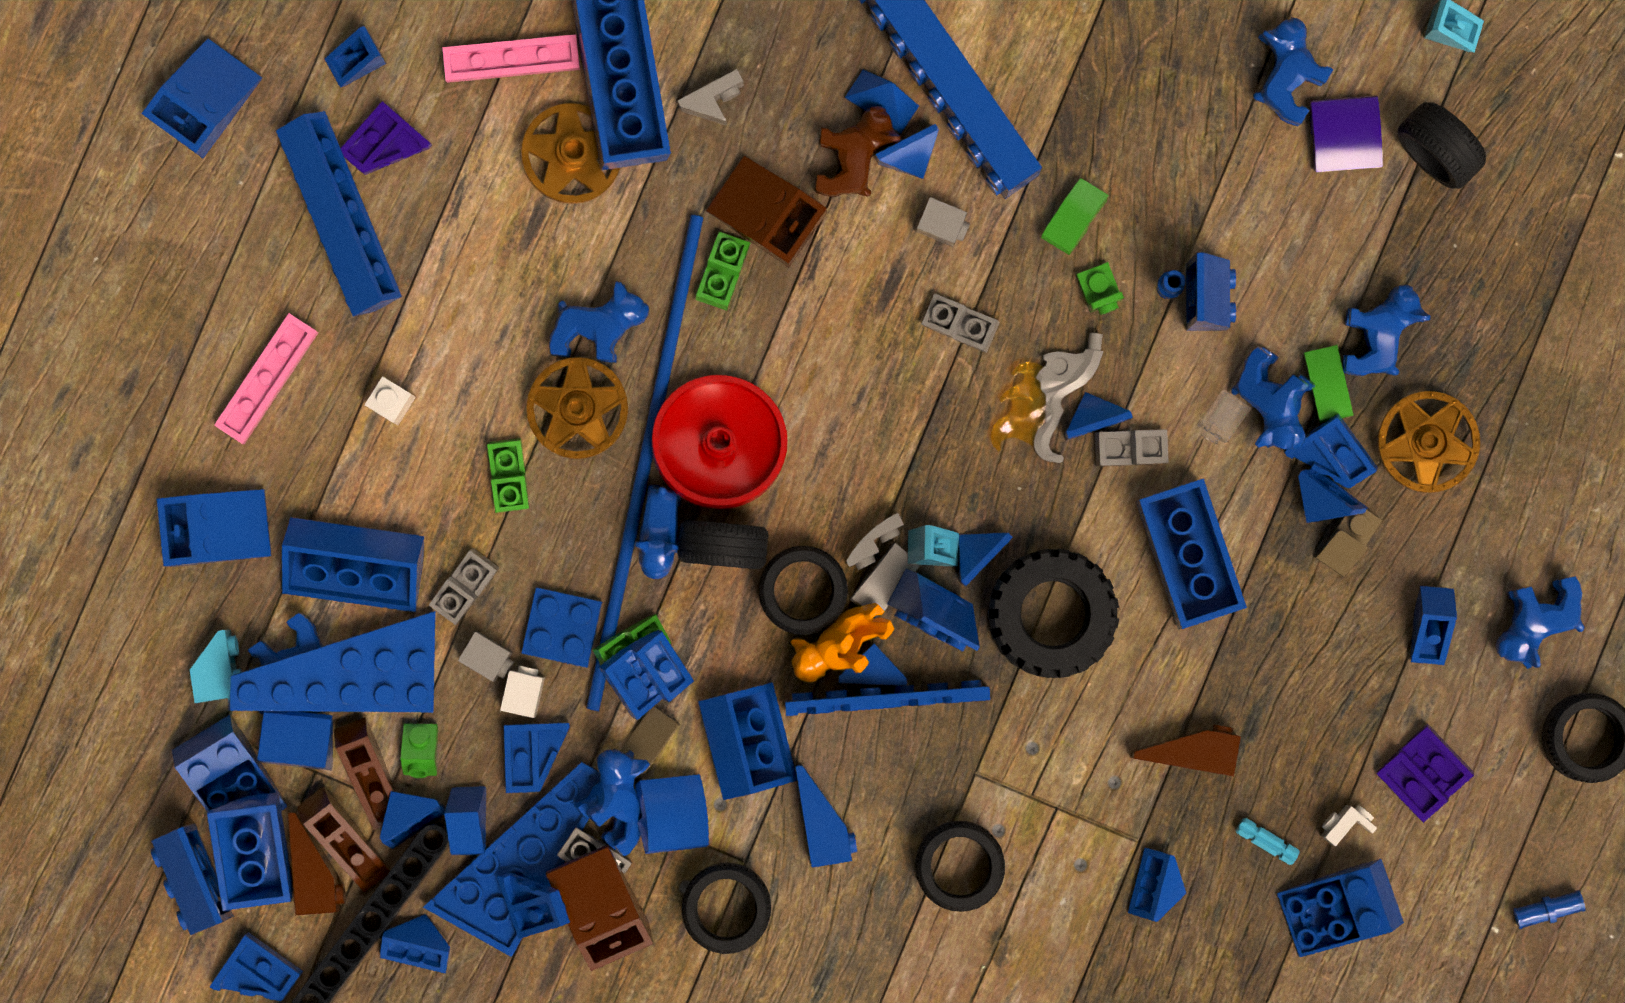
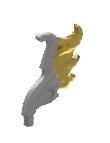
[991,333,1103,463]

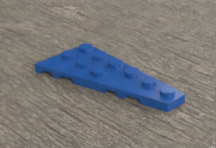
[228,611,436,713]
[785,680,990,716]
[423,762,600,957]

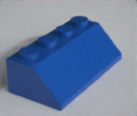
[282,517,424,612]

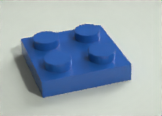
[521,587,603,668]

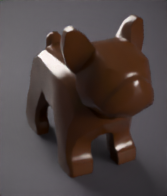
[816,106,901,197]

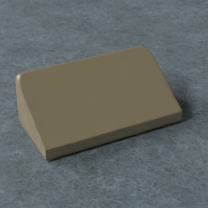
[620,706,680,780]

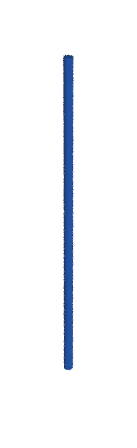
[586,215,704,711]

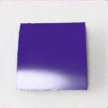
[1310,95,1383,172]
[1376,724,1474,823]

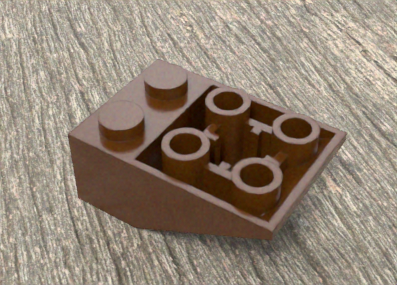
[706,156,827,268]
[546,844,653,971]

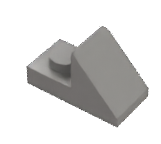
[677,69,744,125]

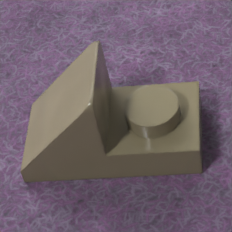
[1316,510,1383,577]

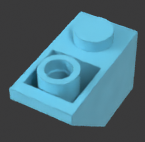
[190,630,242,703]

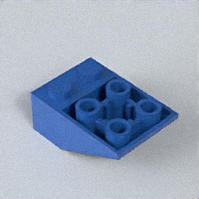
[141,38,262,159]
[157,489,272,567]
[887,569,980,651]
[172,715,287,811]
[1277,859,1404,957]

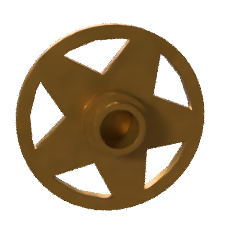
[521,103,620,204]
[527,357,628,459]
[1378,391,1480,493]

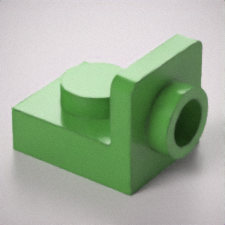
[1076,262,1124,315]

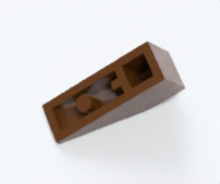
[334,717,396,830]
[1130,724,1241,776]
[297,786,391,892]
[288,811,346,916]

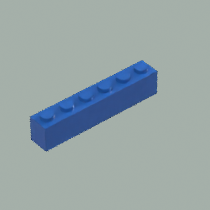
[276,111,402,317]

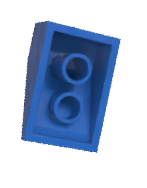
[1186,253,1236,331]

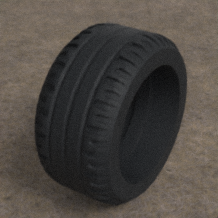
[1398,102,1486,189]
[677,520,769,569]
[759,546,848,635]
[1542,693,1625,783]
[915,821,1005,912]
[681,862,771,954]

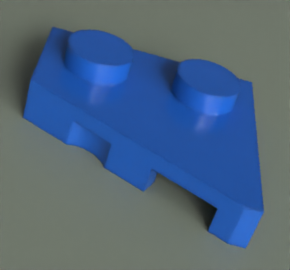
[1284,414,1377,489]
[210,932,303,1001]

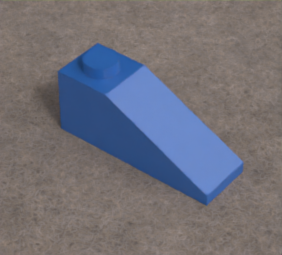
[795,764,857,868]

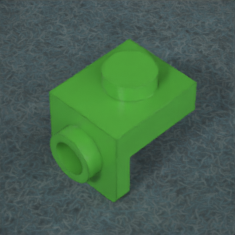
[400,723,439,778]

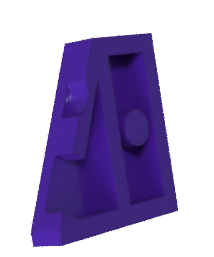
[341,101,432,175]

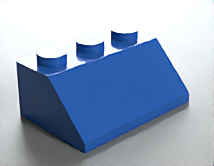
[698,682,798,800]
[207,792,293,911]
[150,823,234,935]

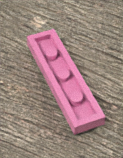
[442,34,580,83]
[214,313,319,444]

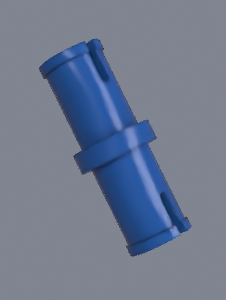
[1157,270,1186,299]
[1513,890,1586,930]

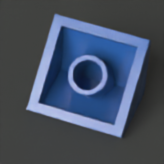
[257,711,333,771]

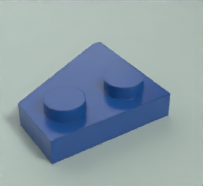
[504,723,570,793]
[497,872,570,939]

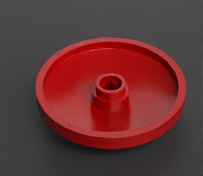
[652,375,788,509]

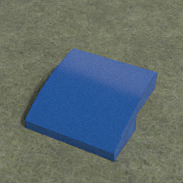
[599,630,694,720]
[635,774,709,854]

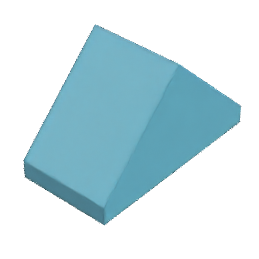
[1424,0,1484,53]
[908,525,959,567]

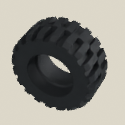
[988,549,1119,678]

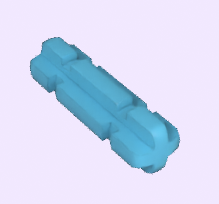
[1236,818,1300,865]

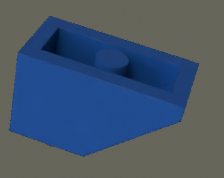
[1410,586,1457,665]

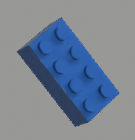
[1135,478,1247,629]

